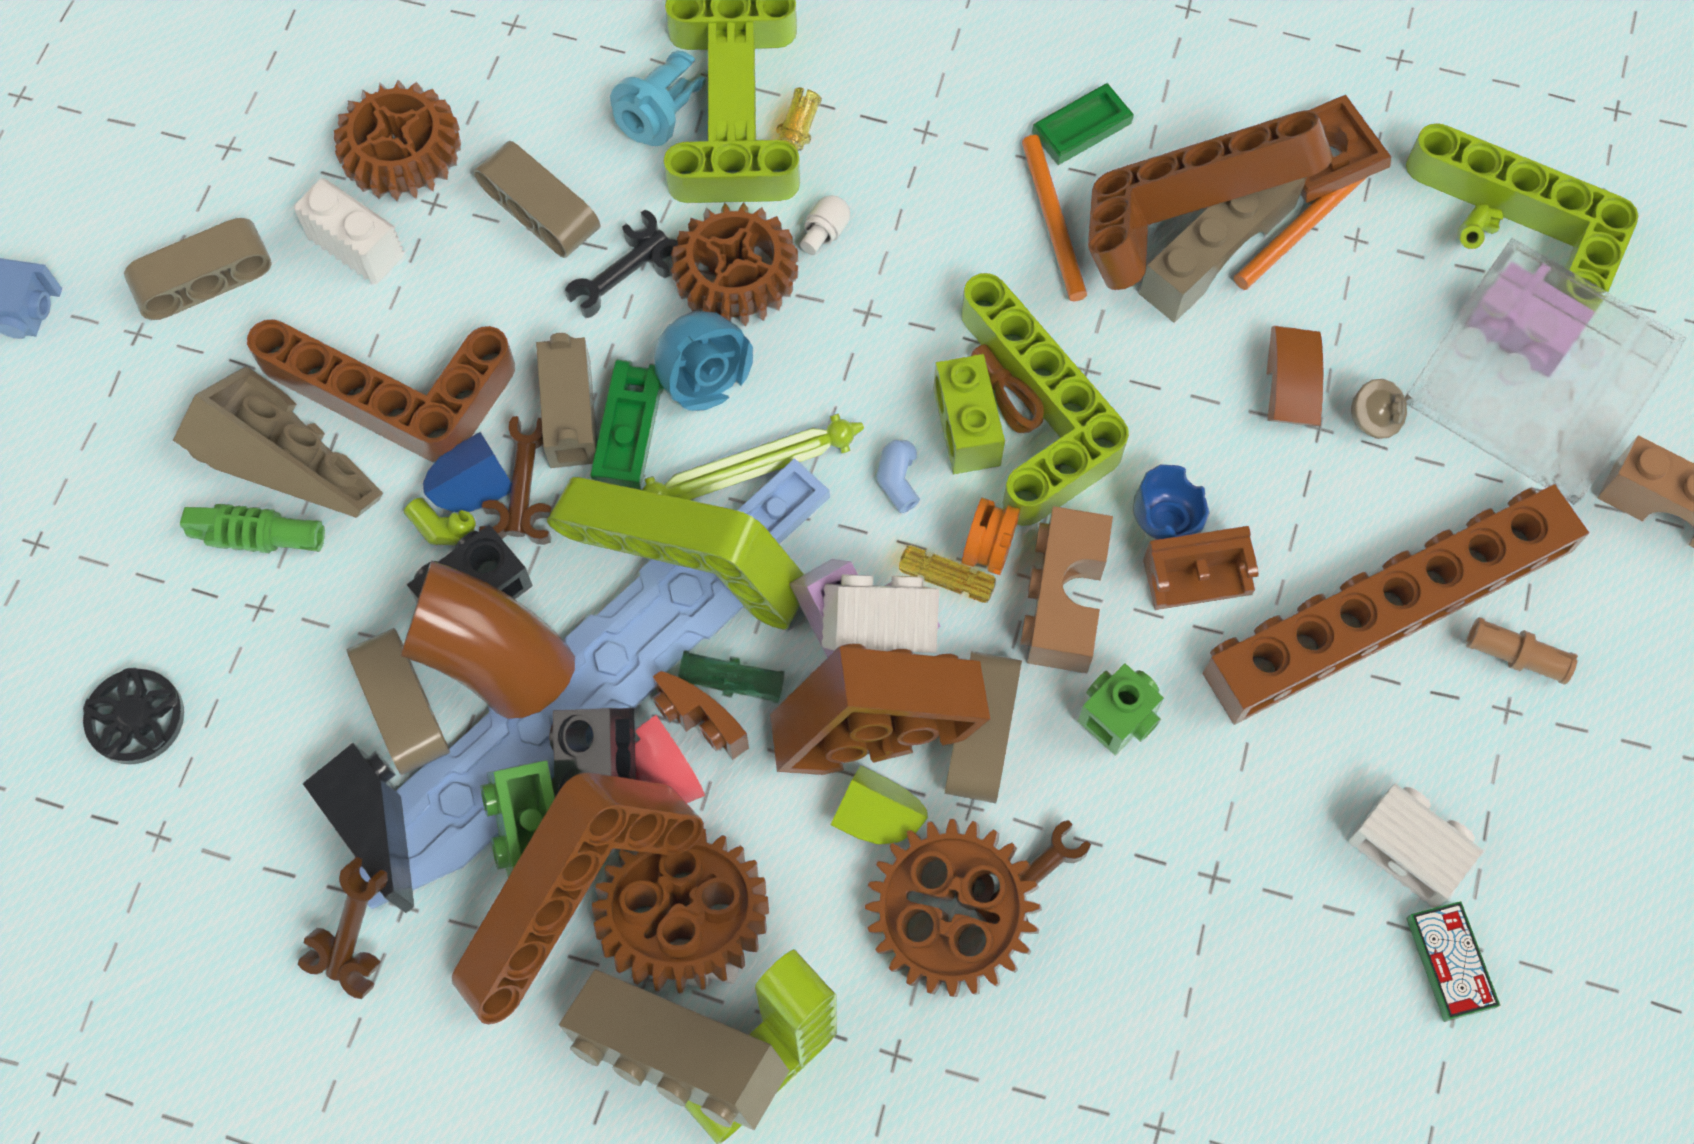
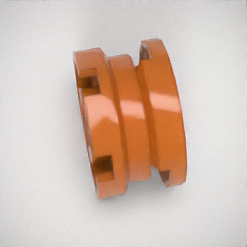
[961,497,1021,575]

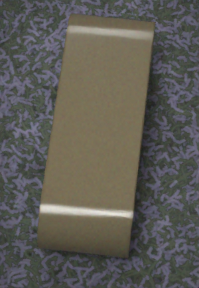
[473,140,601,258]
[124,218,272,320]
[346,628,450,775]
[944,651,1022,804]

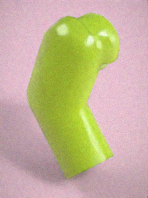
[1457,204,1503,249]
[404,497,476,546]

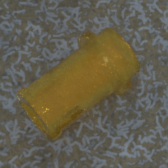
[776,87,822,151]

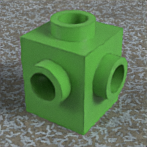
[1077,663,1164,756]

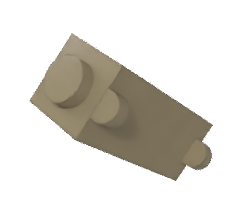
[536,333,597,468]

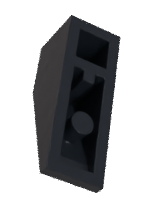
[302,743,415,913]

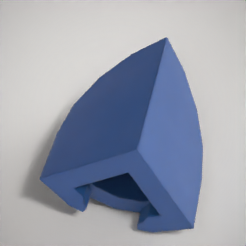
[423,432,512,512]

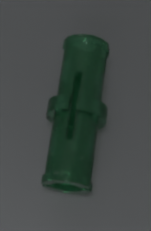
[678,650,785,704]

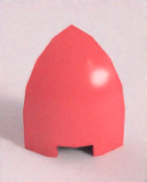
[635,715,705,803]

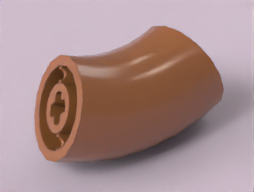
[400,560,575,719]

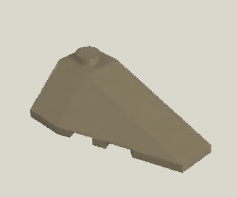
[173,366,383,518]

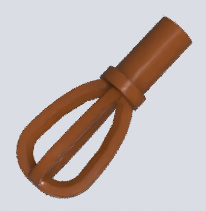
[971,344,1044,433]

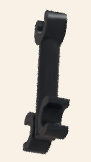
[565,210,678,318]

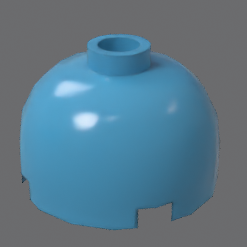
[654,311,753,411]

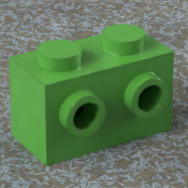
[480,760,555,877]

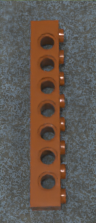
[1202,484,1590,725]

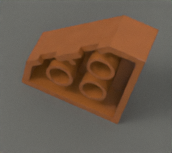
[770,644,990,775]

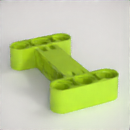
[664,0,800,203]

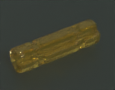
[899,545,996,603]

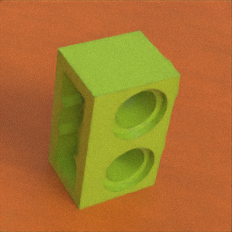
[933,354,1005,475]

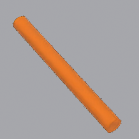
[1022,135,1087,302]
[1234,177,1367,290]

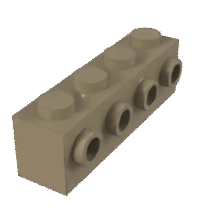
[559,969,789,1130]

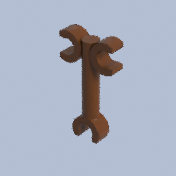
[479,416,553,545]
[955,820,1091,924]
[297,857,388,999]

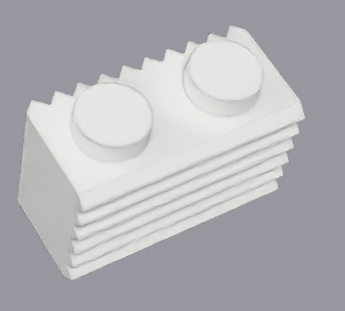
[294,178,405,285]
[822,574,939,653]
[1349,783,1484,908]

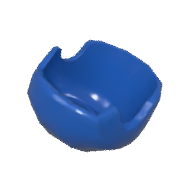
[1133,464,1210,540]

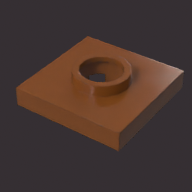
[1300,94,1391,203]

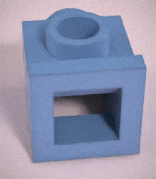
[0,258,62,339]

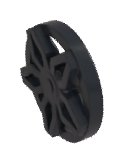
[83,668,184,764]

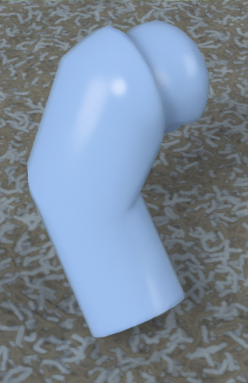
[877,440,920,513]

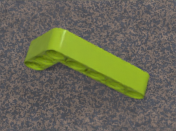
[1406,123,1639,315]
[961,273,1129,526]
[547,477,805,630]
[684,949,837,1144]

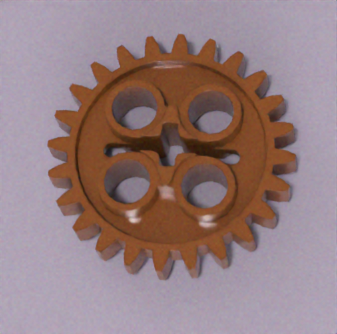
[865,819,1042,997]
[592,829,769,993]

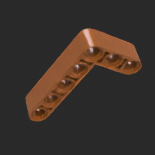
[1088,110,1333,290]
[247,319,515,463]
[452,772,704,1025]

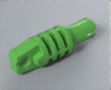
[180,504,325,553]

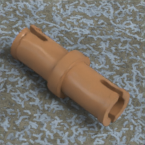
[1466,617,1578,685]

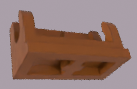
[1143,526,1259,610]

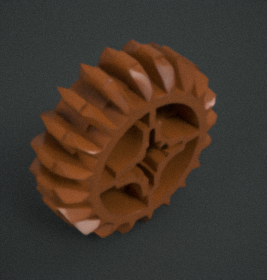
[333,80,461,202]
[671,202,799,327]

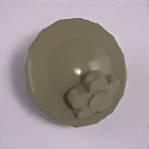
[1351,379,1407,439]

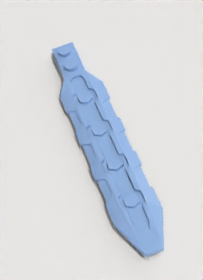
[360,458,830,909]

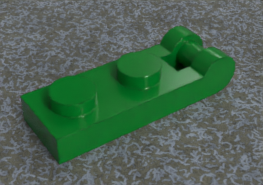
[590,359,664,490]

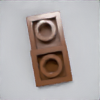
[1266,326,1324,427]
[652,671,749,760]

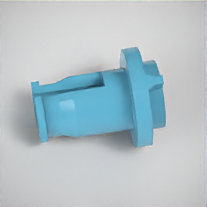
[610,50,706,146]

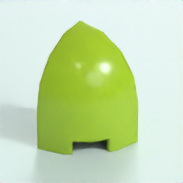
[830,765,928,845]

